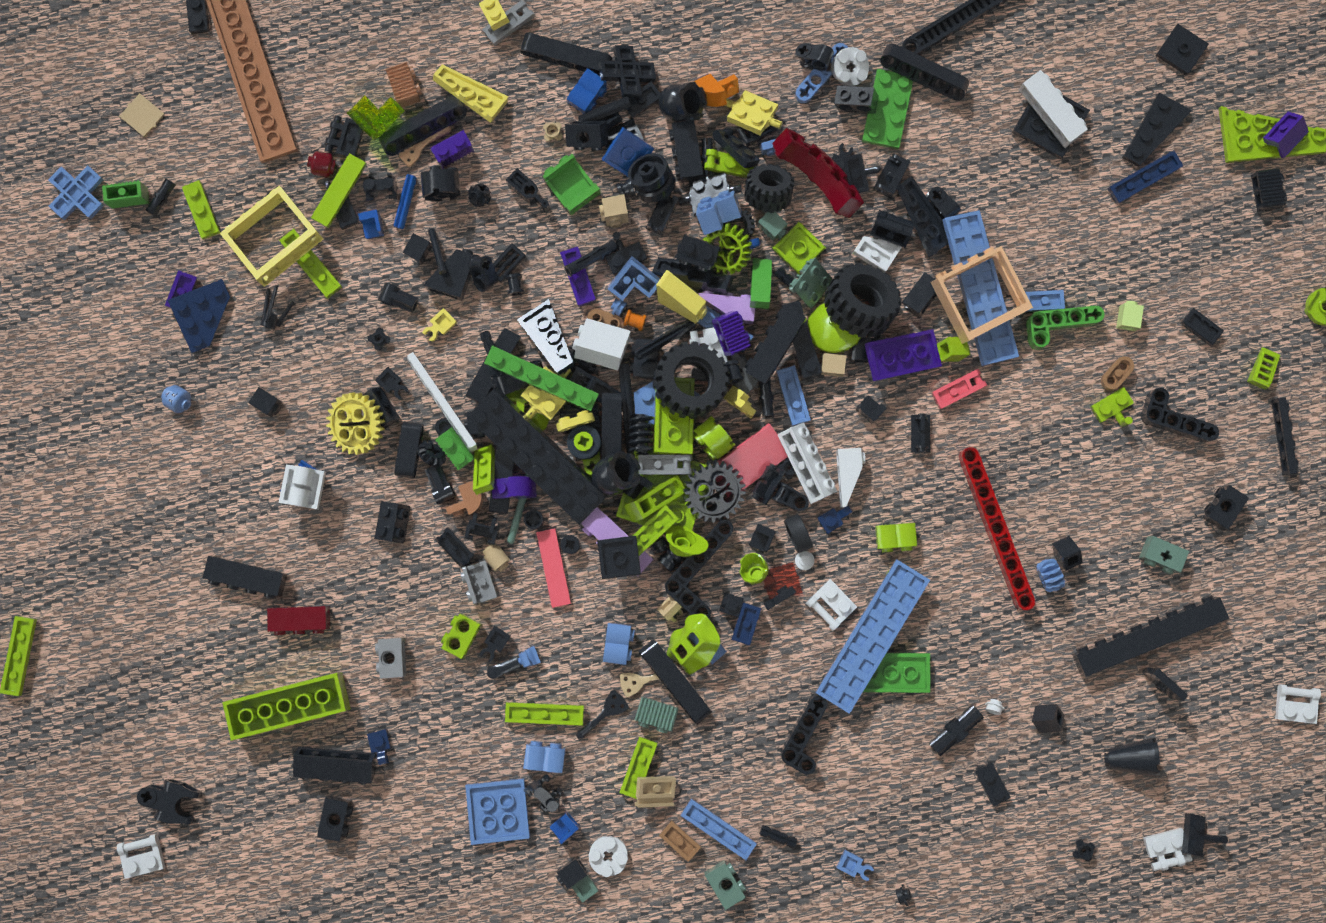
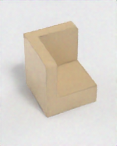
[821,353,846,377]

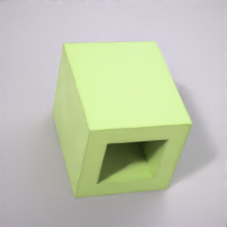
[1116,301,1144,331]

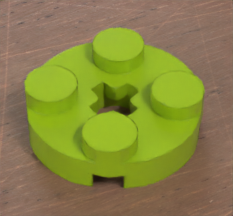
[1304,287,1326,326]

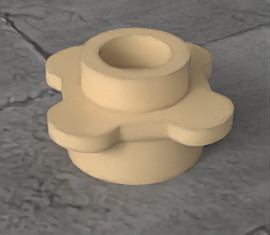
[543,122,562,141]

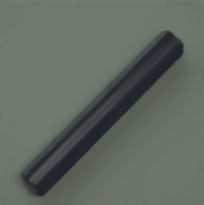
[634,319,697,360]

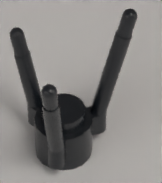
[260,285,294,330]

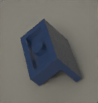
[731,602,762,646]

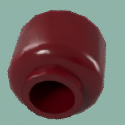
[307,151,336,178]

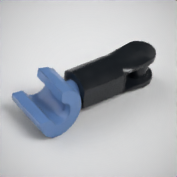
[487,646,541,679]

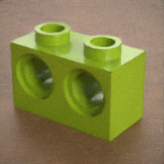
[441,613,482,659]

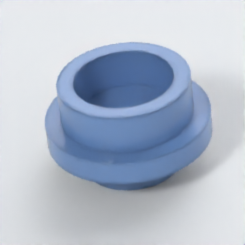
[610,299,627,316]

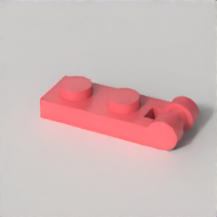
[931,369,987,409]

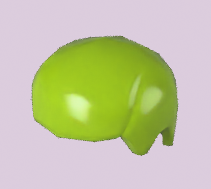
[739,553,769,585]

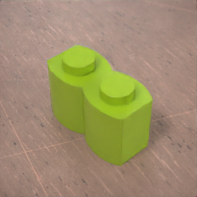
[875,523,917,553]

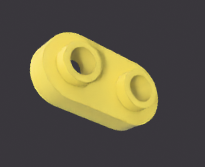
[556,410,595,432]

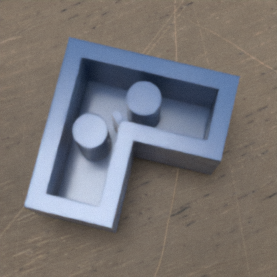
[696,190,742,235]
[608,256,660,301]

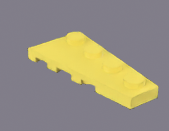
[433,64,509,123]

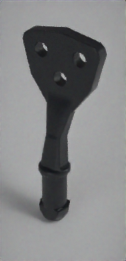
[576,690,629,739]

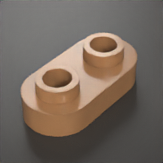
[587,309,624,329]
[1101,356,1134,390]

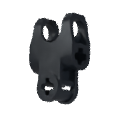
[137,779,202,825]

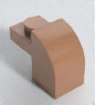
[445,481,484,517]

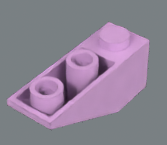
[699,291,755,324]

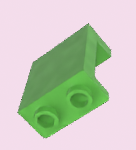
[542,154,601,215]

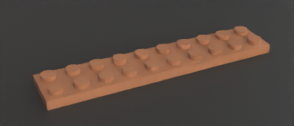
[206,0,298,164]

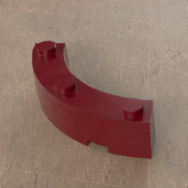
[772,128,864,218]

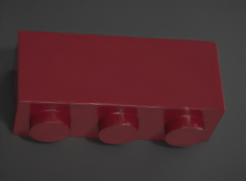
[267,606,330,635]

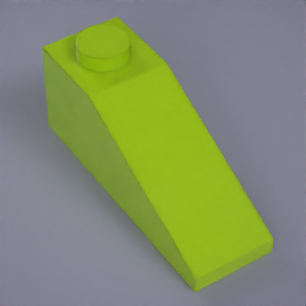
[624,475,685,522]

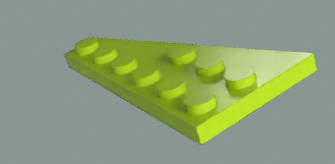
[1218,106,1326,163]

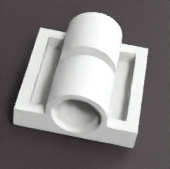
[279,464,326,510]

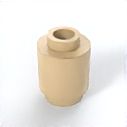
[482,544,510,572]

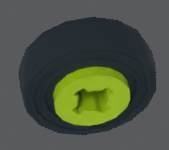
[567,425,602,460]

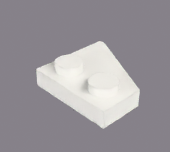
[852,236,902,274]

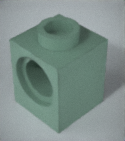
[757,212,788,241]

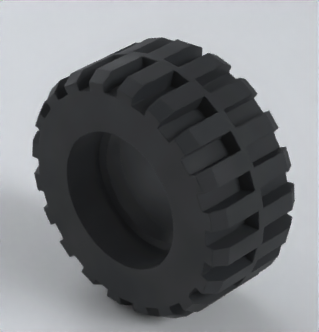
[824,263,902,338]
[653,341,730,419]

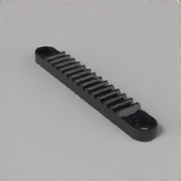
[901,0,1007,55]

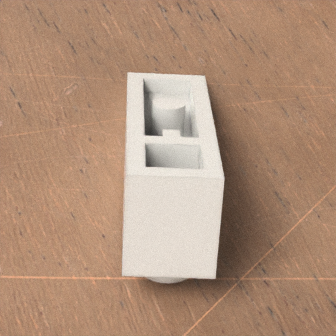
[836,448,865,508]

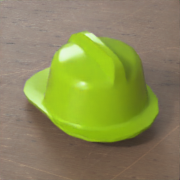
[666,525,709,557]

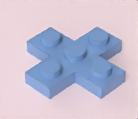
[48,165,104,220]

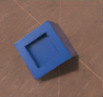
[358,209,385,239]
[550,811,580,844]

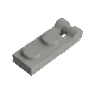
[482,0,536,46]
[639,455,693,475]

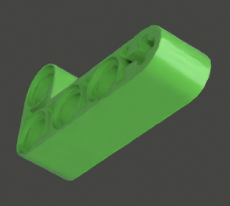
[1026,306,1105,350]

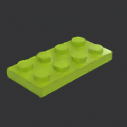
[653,377,695,455]

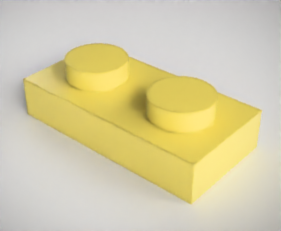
[479,0,510,31]

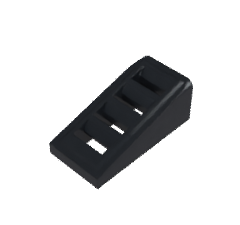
[736,125,778,148]

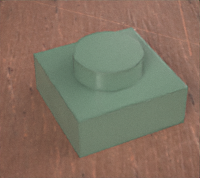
[572,874,599,902]

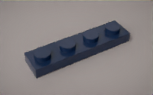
[1107,150,1184,204]

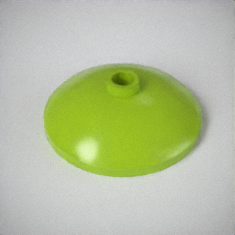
[807,303,861,353]

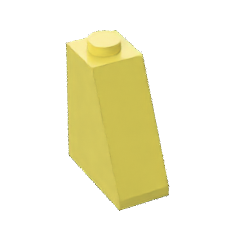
[656,270,707,324]

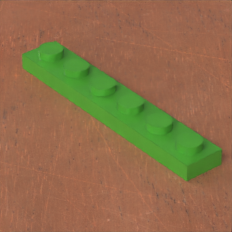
[484,346,598,412]

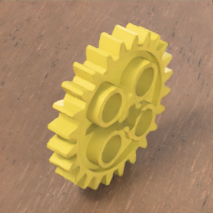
[326,392,385,455]

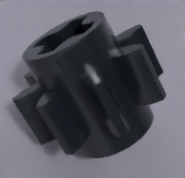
[468,183,492,207]

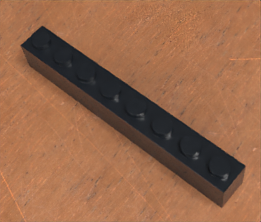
[1072,595,1230,677]

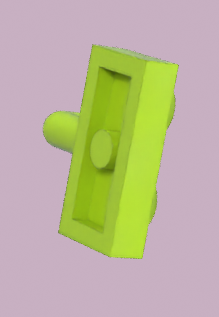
[1090,387,1134,427]

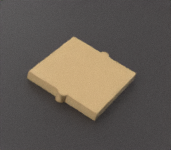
[119,93,165,137]

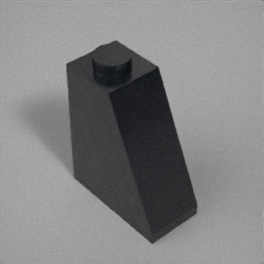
[424,248,474,301]

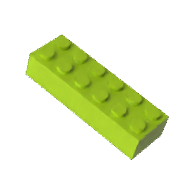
[222,672,351,741]

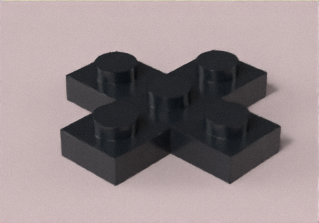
[598,45,657,98]

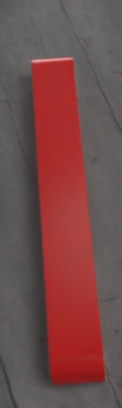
[959,447,1035,610]

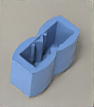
[603,622,635,665]
[523,741,566,773]

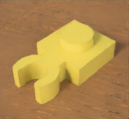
[422,308,457,342]

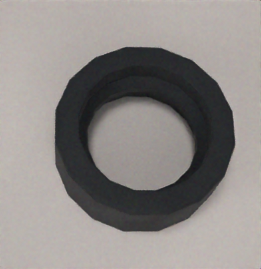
[784,514,813,553]

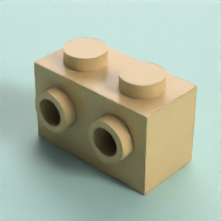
[599,195,629,228]

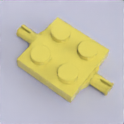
[725,90,783,136]
[521,366,571,420]

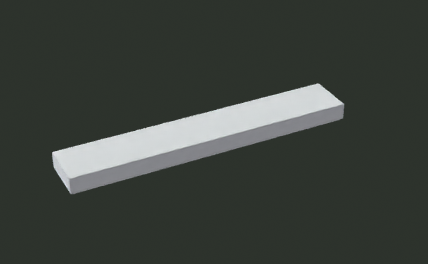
[407,352,477,453]

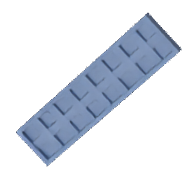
[942,210,1019,366]
[815,559,930,714]

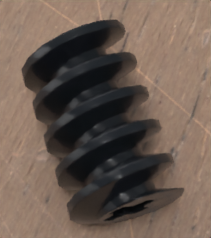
[629,414,654,456]

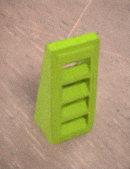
[1247,347,1280,390]

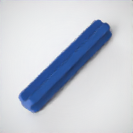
[394,174,417,230]

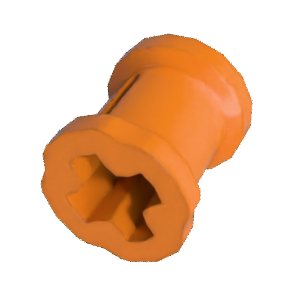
[623,309,647,331]

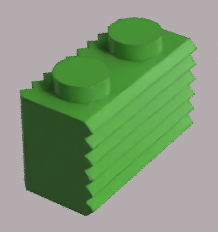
[102,180,149,209]
[435,427,474,470]

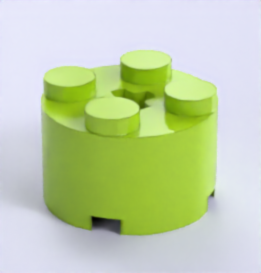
[693,416,736,461]

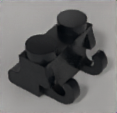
[363,172,397,201]
[464,512,500,545]
[524,774,563,813]

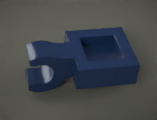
[817,505,852,534]
[367,729,392,765]

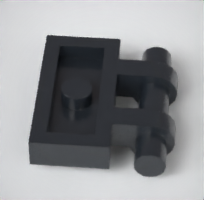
[324,115,366,158]

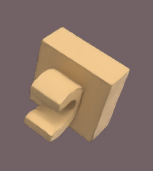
[657,596,683,622]

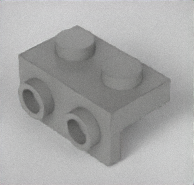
[460,560,498,605]

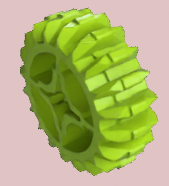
[703,223,752,274]

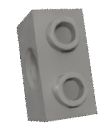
[375,637,406,679]

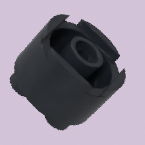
[421,166,461,202]

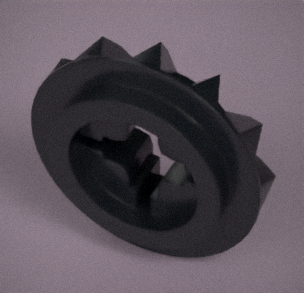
[417,440,447,467]

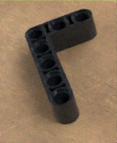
[665,520,733,618]

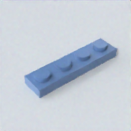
[681,798,757,860]

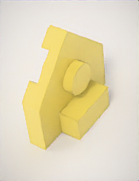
[724,386,756,419]

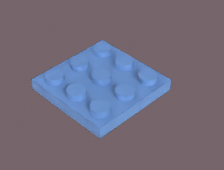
[465,778,530,845]

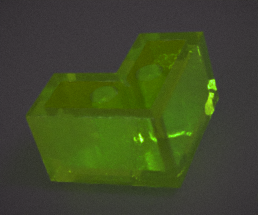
[347,95,405,141]

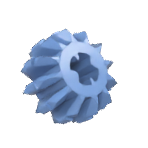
[1037,559,1065,592]

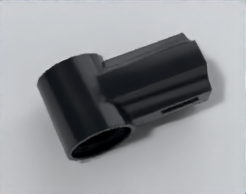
[377,282,419,313]
[425,466,456,505]

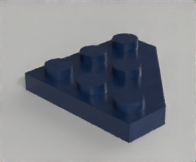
[167,279,230,353]

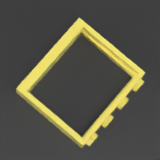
[220,186,323,287]

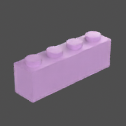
[581,507,654,577]

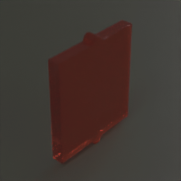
[763,562,802,600]

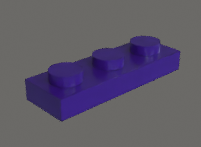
[560,246,596,307]

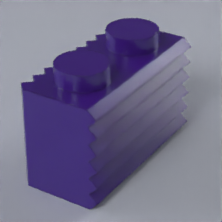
[431,130,474,169]
[711,311,751,356]

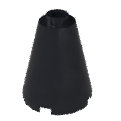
[1104,738,1160,778]

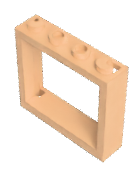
[931,246,1033,344]

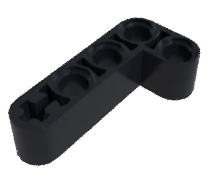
[1141,388,1219,443]
[780,694,827,775]

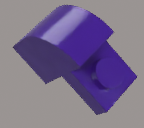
[492,476,537,499]

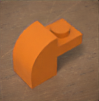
[694,73,739,107]

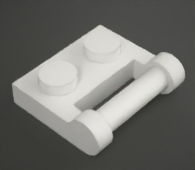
[806,579,857,631]
[1275,684,1321,724]
[117,834,165,879]

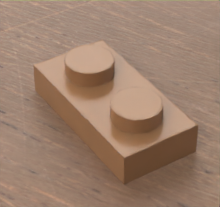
[659,820,701,862]

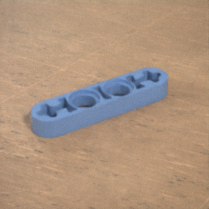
[795,43,848,103]

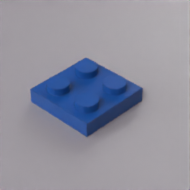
[602,127,654,176]

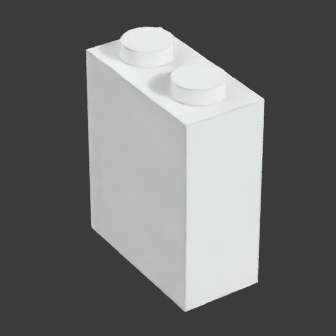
[572,318,630,370]

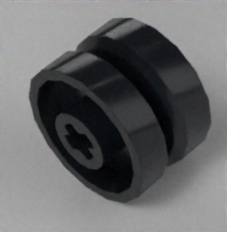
[628,153,676,203]

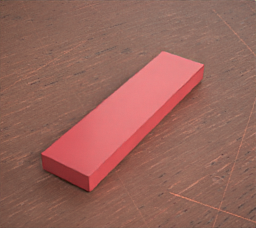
[536,528,571,608]

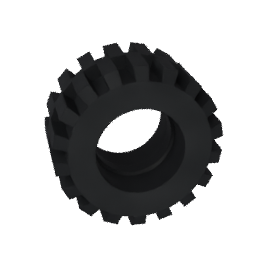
[744,164,794,213]

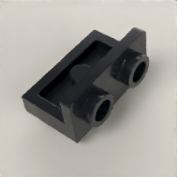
[374,501,411,544]

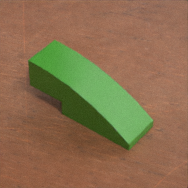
[750,258,772,309]

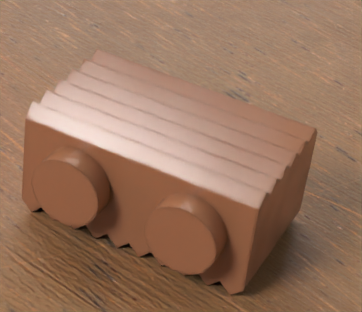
[386,62,422,108]

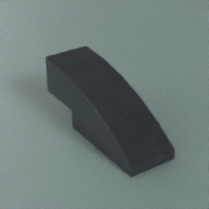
[565,366,621,404]

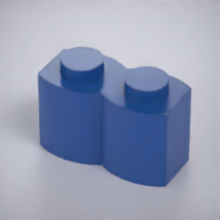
[567,69,608,114]

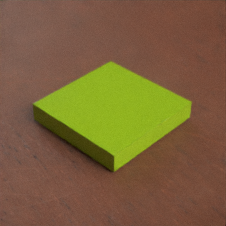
[772,222,826,275]

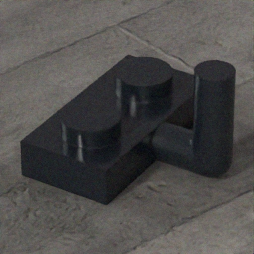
[843,153,882,193]
[605,232,647,275]
[1182,813,1228,857]

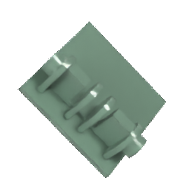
[789,258,833,310]

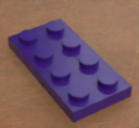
[865,329,942,381]

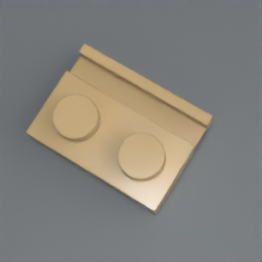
[635,776,676,808]

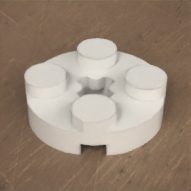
[831,47,869,86]
[589,836,628,877]

